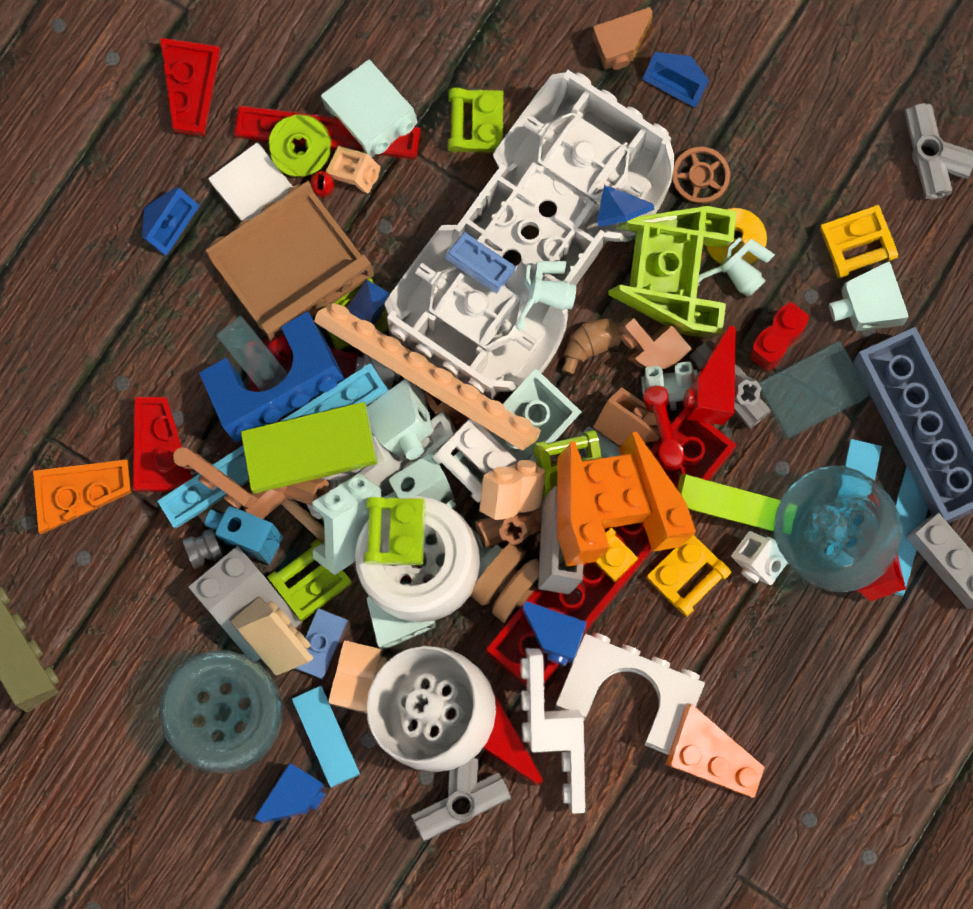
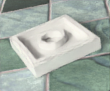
[208,142,293,222]

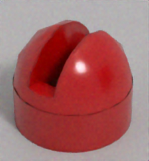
[309,171,334,198]
[266,335,293,362]

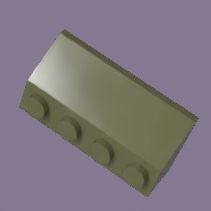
[0,586,60,713]

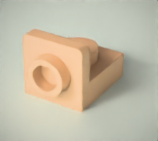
[326,146,380,193]

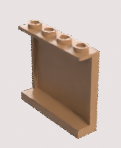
[206,181,374,343]

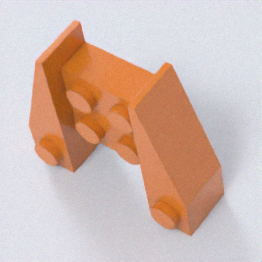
[557,432,696,567]

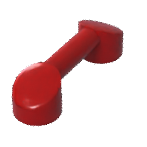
[643,385,685,471]

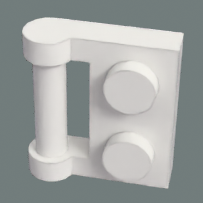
[432,418,517,503]

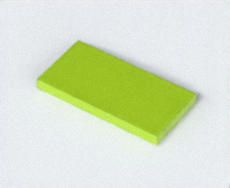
[241,402,378,494]

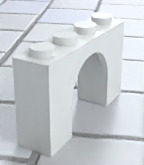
[555,632,705,755]

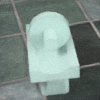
[641,362,698,411]

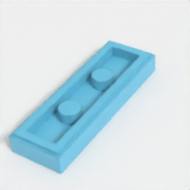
[292,686,360,788]

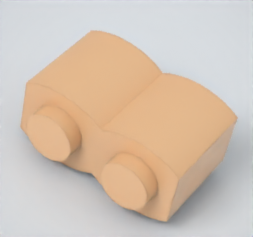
[480,460,546,520]
[329,640,387,714]

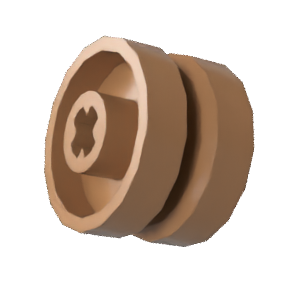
[470,543,540,624]

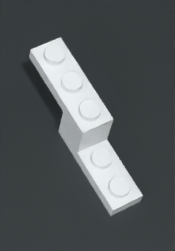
[307,412,456,519]
[521,648,585,813]

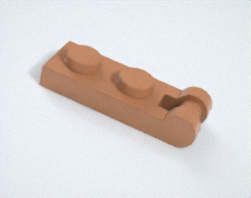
[173,447,258,509]

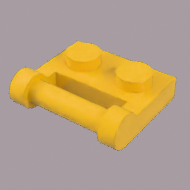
[820,205,898,278]
[646,535,732,617]

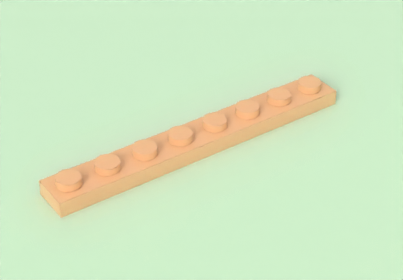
[314,303,541,451]

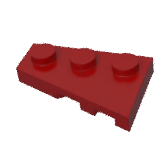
[160,38,221,137]
[133,397,192,492]

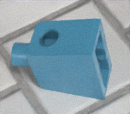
[205,506,283,565]

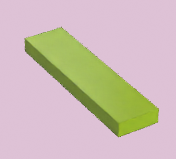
[677,474,795,535]

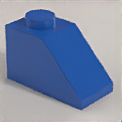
[523,601,587,666]
[255,763,326,824]

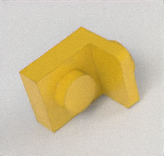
[595,528,638,582]

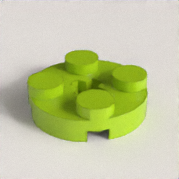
[269,114,331,176]

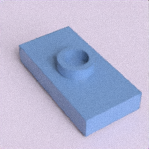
[445,231,516,294]
[294,608,348,680]

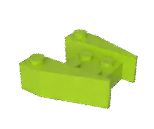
[608,206,737,339]

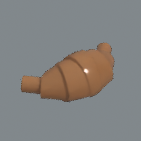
[562,318,622,375]

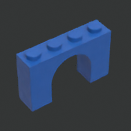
[199,312,345,443]

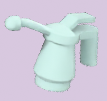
[698,237,775,298]
[516,261,576,331]

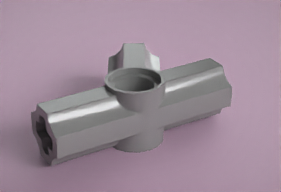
[904,103,973,200]
[689,340,771,429]
[411,758,511,842]

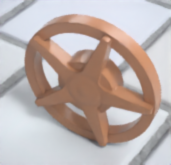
[672,147,730,204]

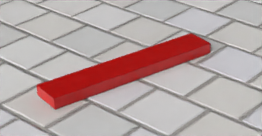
[234,106,421,160]

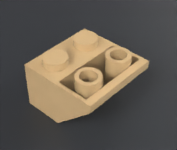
[230,597,313,676]

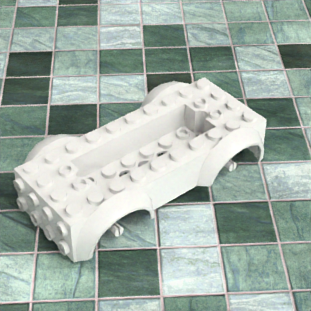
[384,70,674,400]

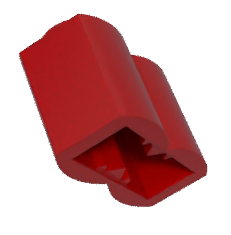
[750,302,809,372]

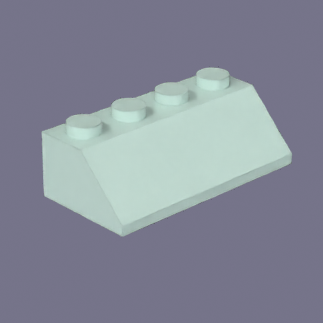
[454,369,581,483]

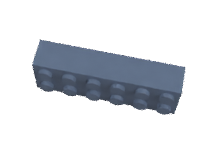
[853,327,973,524]

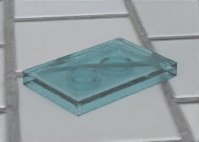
[759,341,871,440]

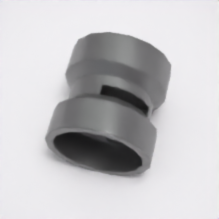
[183,528,224,569]

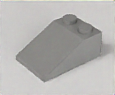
[189,546,302,664]

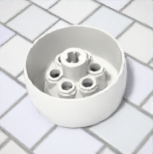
[355,496,480,622]
[367,646,496,772]

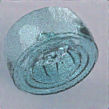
[774,465,902,592]
[160,651,283,774]

